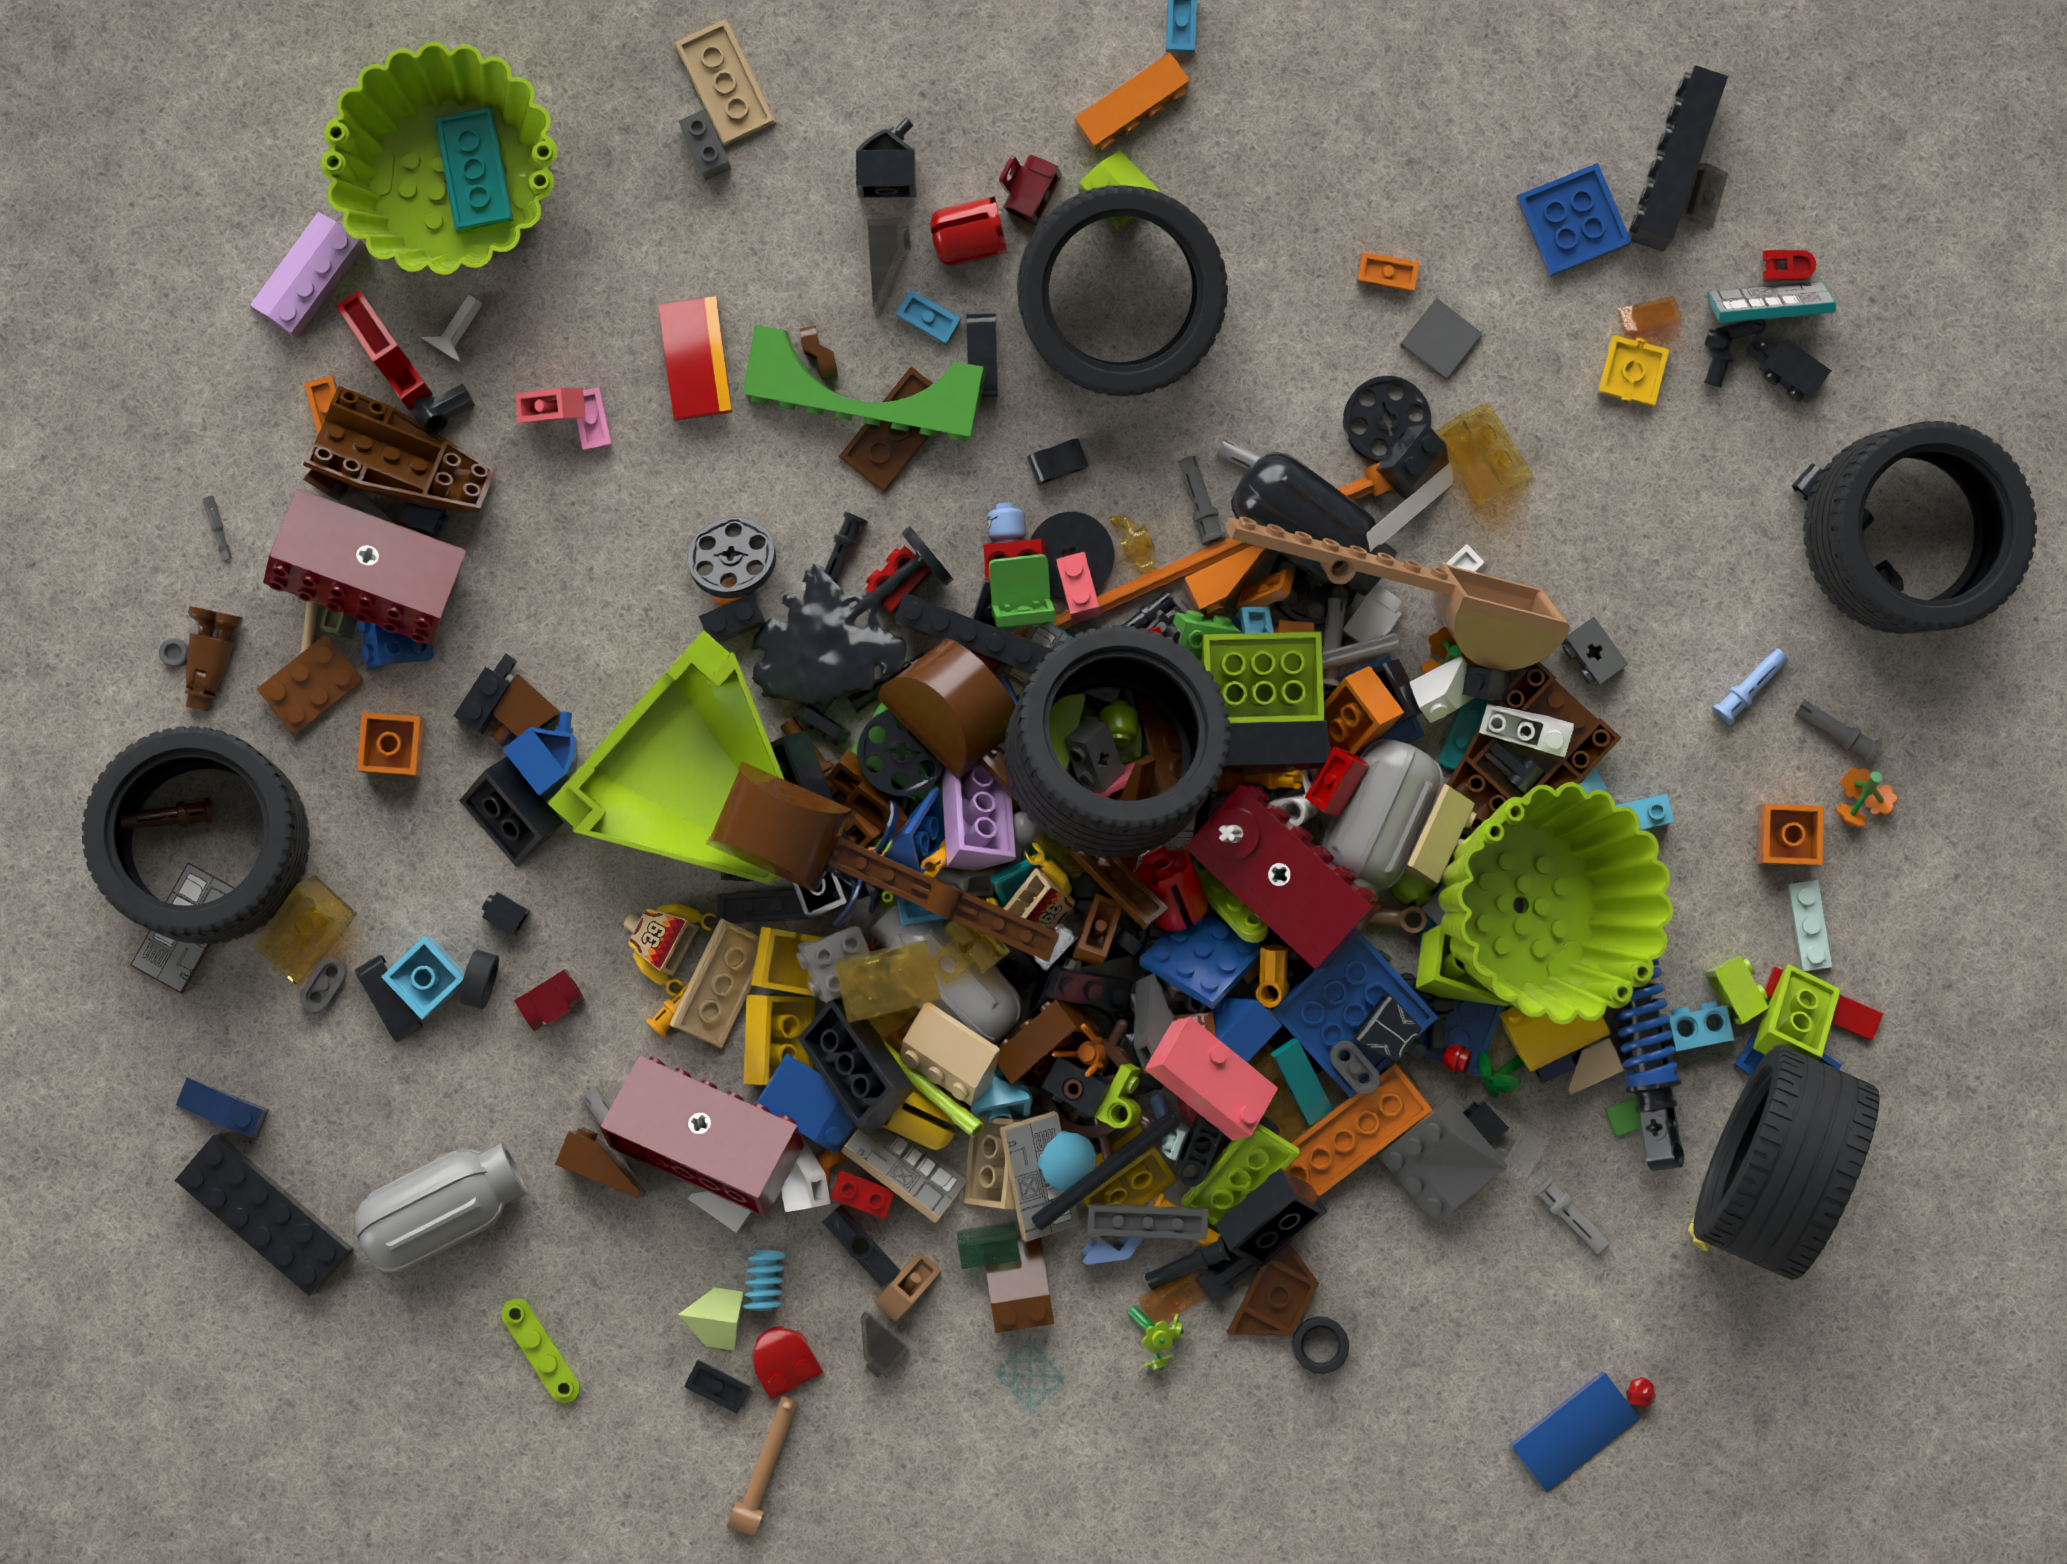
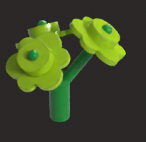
[1127,1305,1184,1370]

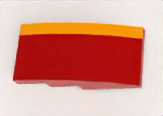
[659,296,732,421]

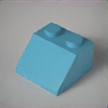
[382,936,465,1020]

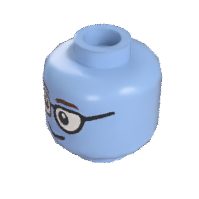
[987,502,1026,543]

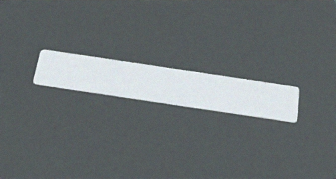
[1366,463,1454,552]

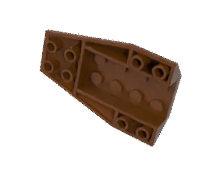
[303,386,496,512]
[1447,662,1621,837]

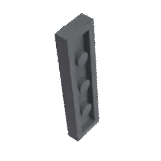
[1087,1203,1208,1240]

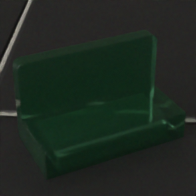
[957,1222,1021,1269]

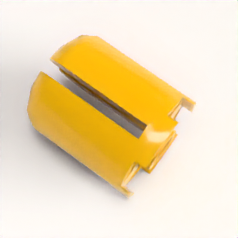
[882,1088,958,1150]

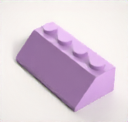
[250,212,366,339]
[941,764,1016,871]

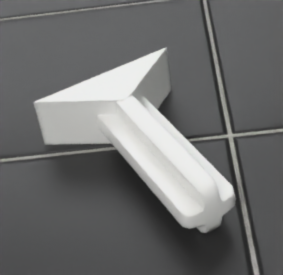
[421,295,482,365]

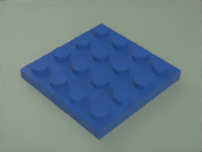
[1270,931,1439,1098]

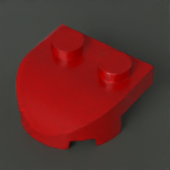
[751,1326,823,1400]

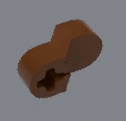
[799,325,838,380]

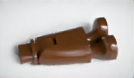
[185,606,243,711]

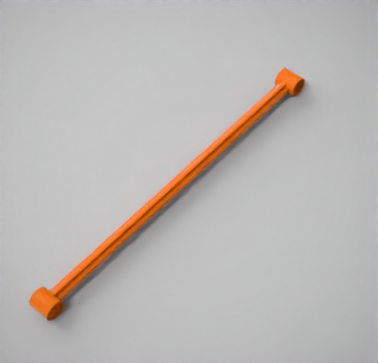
[973,462,1395,669]

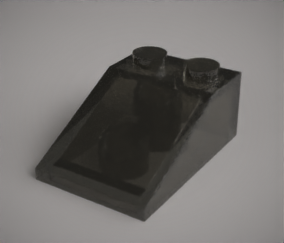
[867,217,911,317]

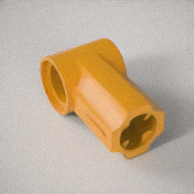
[1256,944,1290,1008]

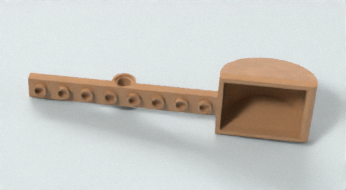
[1225,517,1570,670]

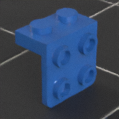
[357,621,434,670]

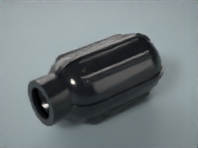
[1231,452,1397,597]

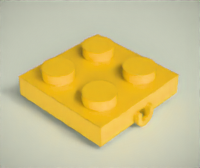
[1597,335,1670,407]

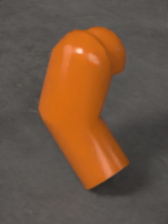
[817,1147,847,1184]

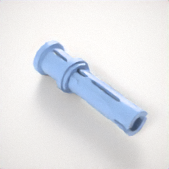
[1712,648,1789,726]

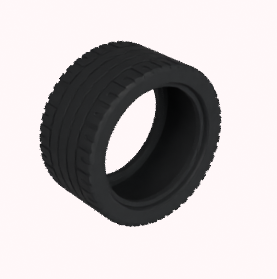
[1017,185,1228,396]
[1803,421,2037,634]
[1004,625,1231,858]
[82,726,310,944]
[1693,1045,1880,1280]

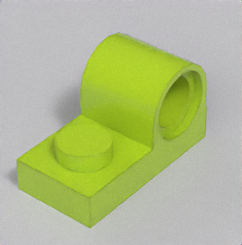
[1094,1064,1142,1128]

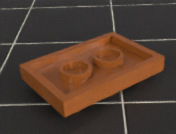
[256,634,363,734]

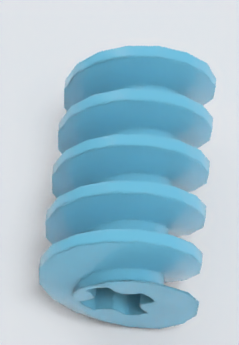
[743,1249,786,1311]

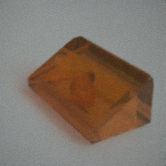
[1617,295,1683,337]
[1138,1273,1206,1323]

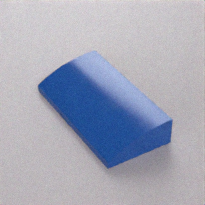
[1510,1371,1640,1492]

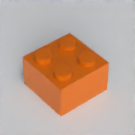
[357,712,426,778]
[1757,804,1824,867]

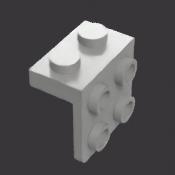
[796,926,879,1002]

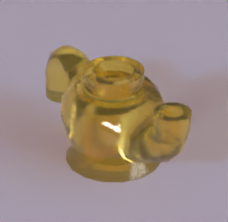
[1109,515,1157,574]

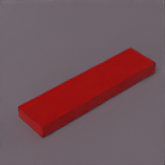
[1764,967,1884,1041]

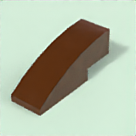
[825,749,908,837]

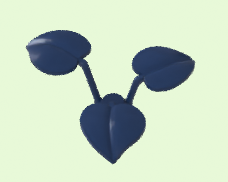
[826,801,898,928]

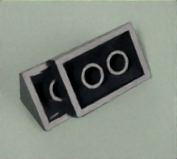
[1224,721,1330,776]

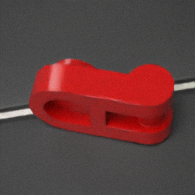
[1763,250,1817,282]

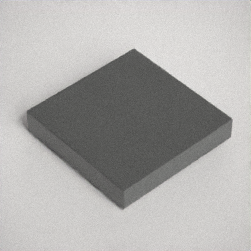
[1400,298,1482,380]

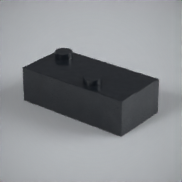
[797,999,915,1129]

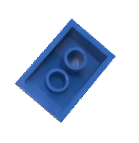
[756,1053,855,1154]

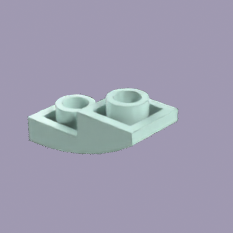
[1162,1122,1189,1160]

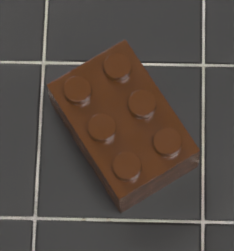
[997,1000,1099,1086]

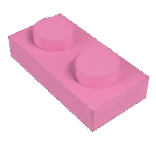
[576,387,612,451]

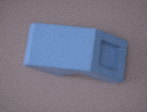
[1081,1236,1145,1265]

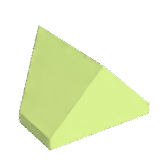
[678,1287,744,1351]

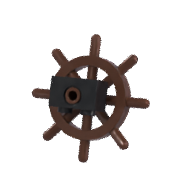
[1030,1019,1155,1160]

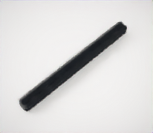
[1031,1111,1180,1230]

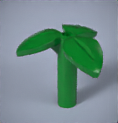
[1478,1051,1524,1098]

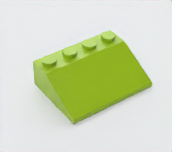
[1202,632,1324,723]

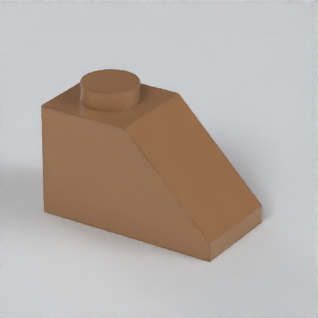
[874,1251,941,1322]

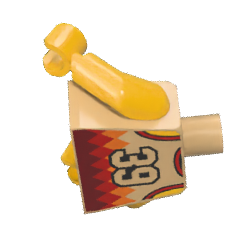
[986,843,1075,931]
[624,903,717,996]

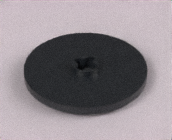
[1030,512,1115,599]

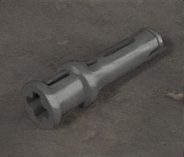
[1178,455,1227,545]
[1794,699,1882,765]

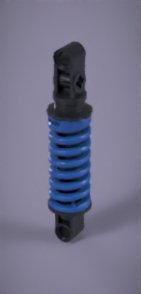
[1615,957,1684,1171]

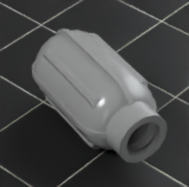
[1322,739,1443,895]
[869,904,1022,1045]
[354,1142,528,1273]

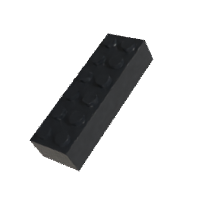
[1629,65,1728,252]
[770,730,870,920]
[174,1134,354,1296]

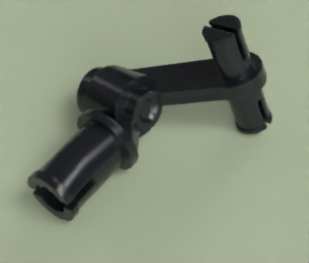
[1704,319,1766,388]
[1400,972,1455,1050]

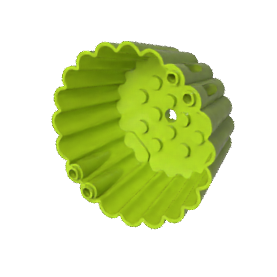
[320,41,558,275]
[1439,782,1673,1025]

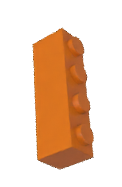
[1074,52,1190,152]

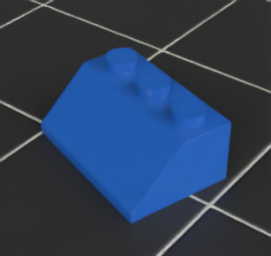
[883,787,945,873]

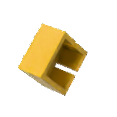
[751,927,823,996]

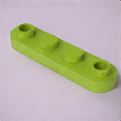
[1192,859,1268,943]
[501,1298,580,1403]

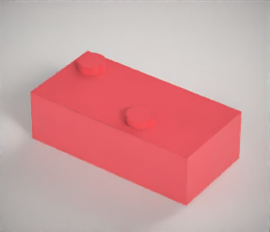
[1144,1016,1278,1141]

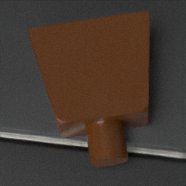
[490,674,560,747]

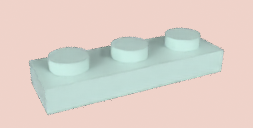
[1787,880,1832,971]

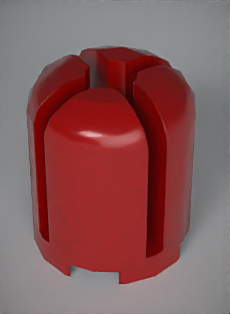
[930,196,1008,267]
[1133,846,1208,932]

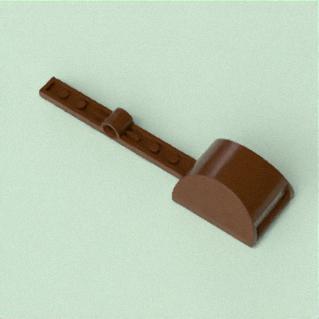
[877,639,1168,930]
[706,762,1061,962]

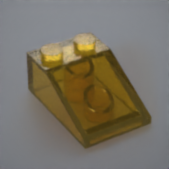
[253,875,358,985]
[834,940,940,1022]

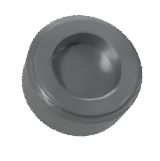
[159,638,188,668]

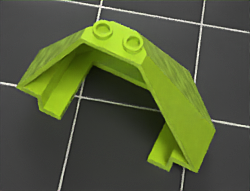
[548,630,784,884]

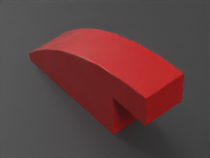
[336,289,433,411]

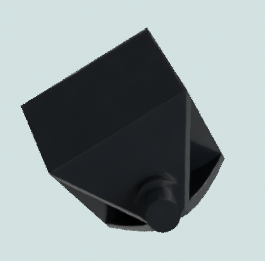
[856,118,916,198]

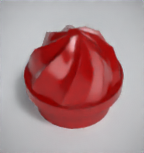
[1442,1044,1472,1074]
[1626,1377,1656,1406]

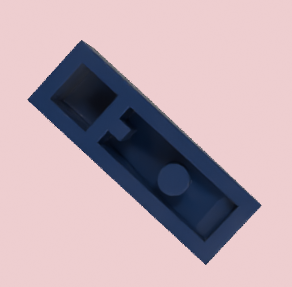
[176,1077,269,1138]

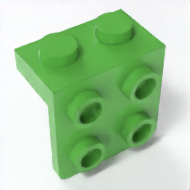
[989,554,1056,630]
[1173,610,1241,662]

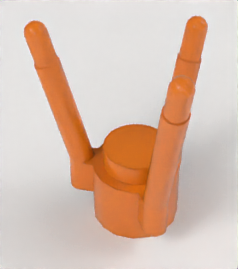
[1052,1024,1106,1077]

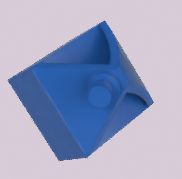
[502,711,578,800]
[1206,996,1282,1062]

